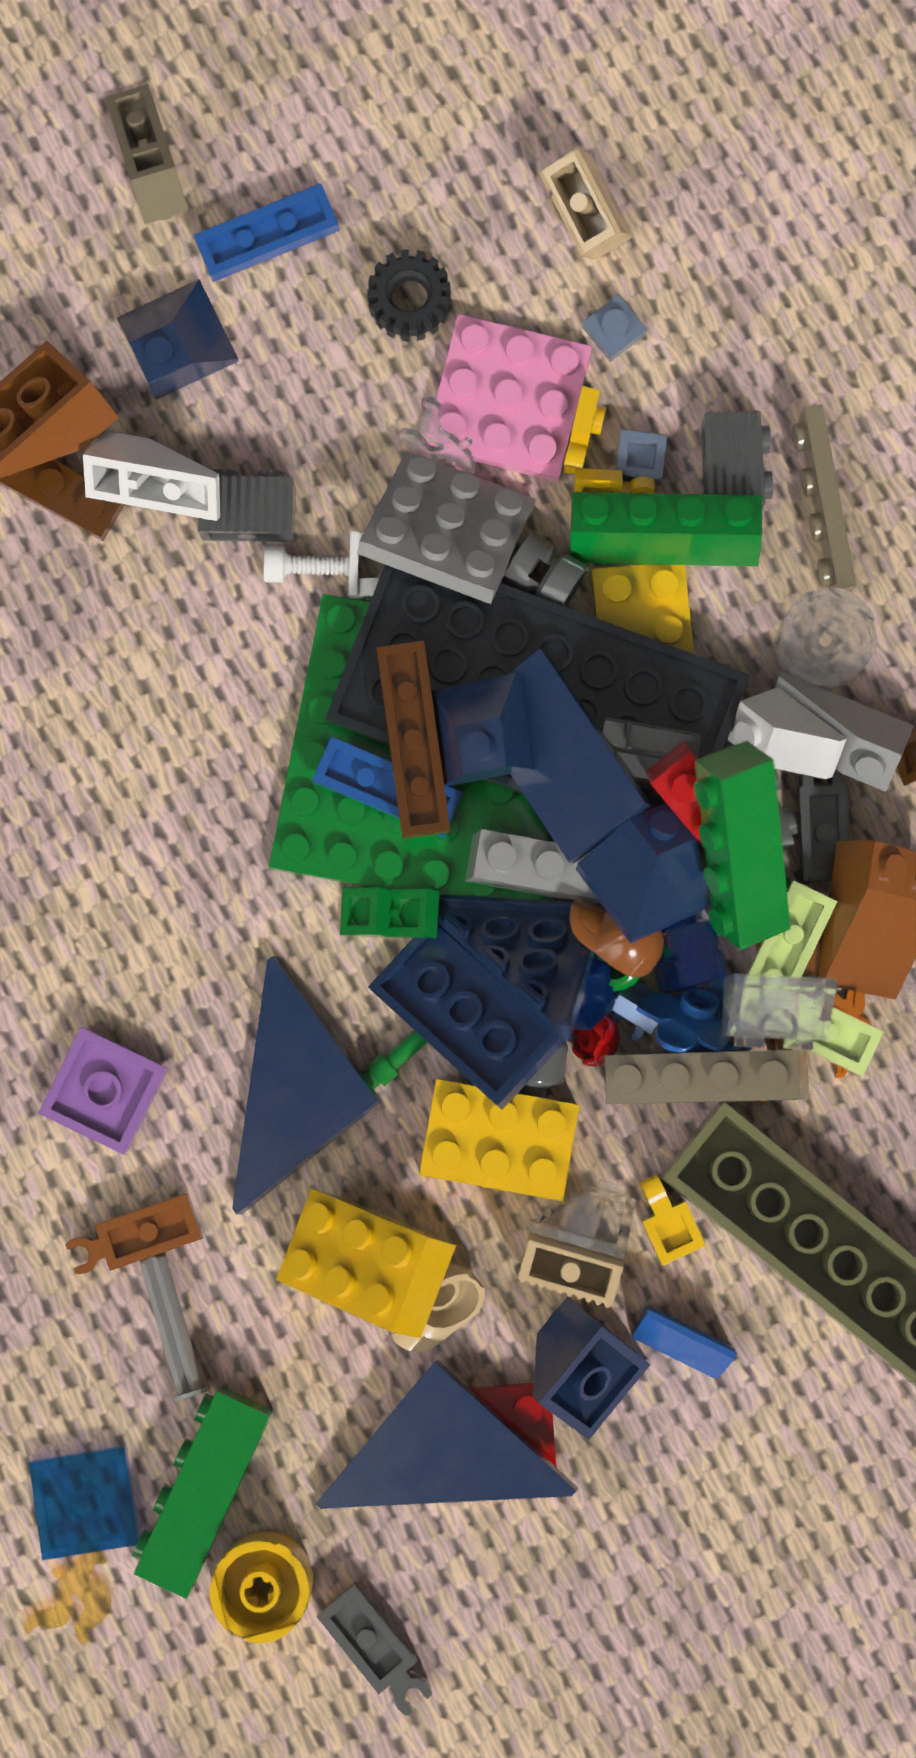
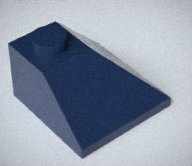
[116,279,239,400]
[431,673,533,786]
[576,803,711,944]
[533,1296,650,1439]

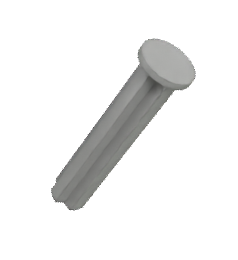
[140,1255,211,1402]

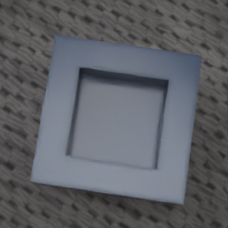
[582,294,647,362]
[615,429,667,486]

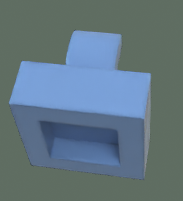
[610,981,658,1042]

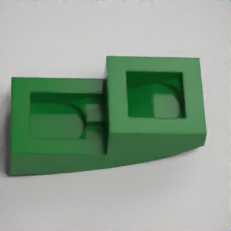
[339,887,439,938]

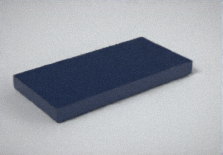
[509,648,651,863]
[368,923,567,1110]

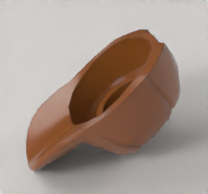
[569,897,664,977]

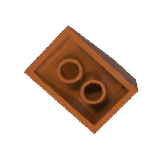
[0,340,119,478]
[816,840,916,999]

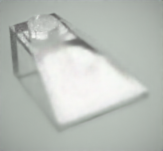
[526,1179,636,1259]

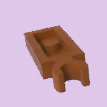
[65,1193,203,1274]

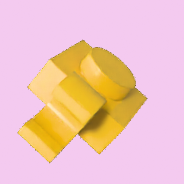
[638,1175,706,1266]

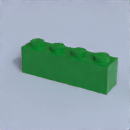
[570,492,762,567]
[694,740,791,950]
[132,1386,274,1599]

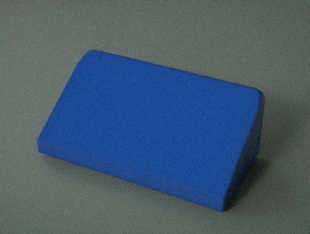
[632,1305,737,1379]

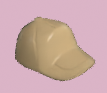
[392,1263,485,1352]

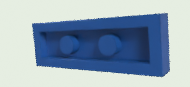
[193,183,340,282]
[312,736,463,838]

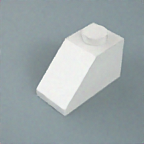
[728,687,847,779]

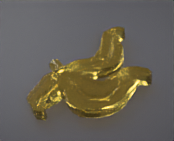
[25,1550,112,1645]

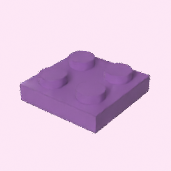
[38,1027,169,1155]

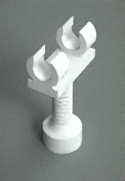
[264,531,379,601]

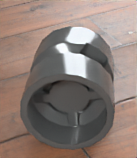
[501,532,589,607]

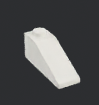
[83,431,220,521]

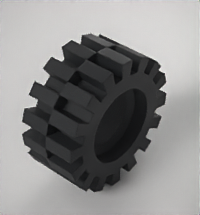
[367,249,451,342]

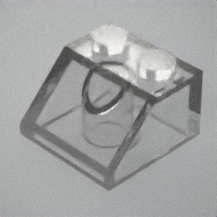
[722,974,837,1050]

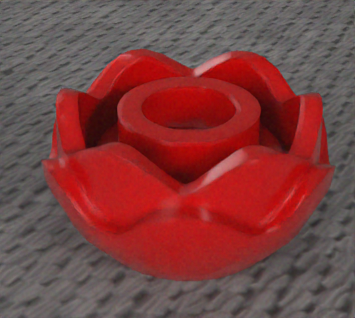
[572,1008,620,1066]

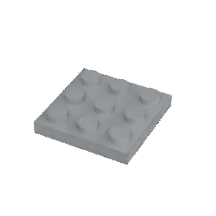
[357,451,536,604]

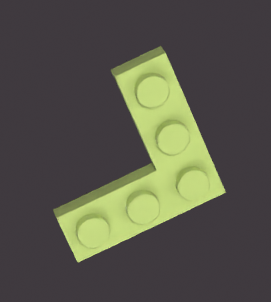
[729,880,884,1076]

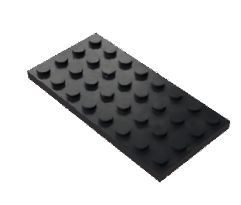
[325,565,750,813]

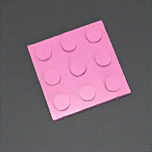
[424,314,592,482]

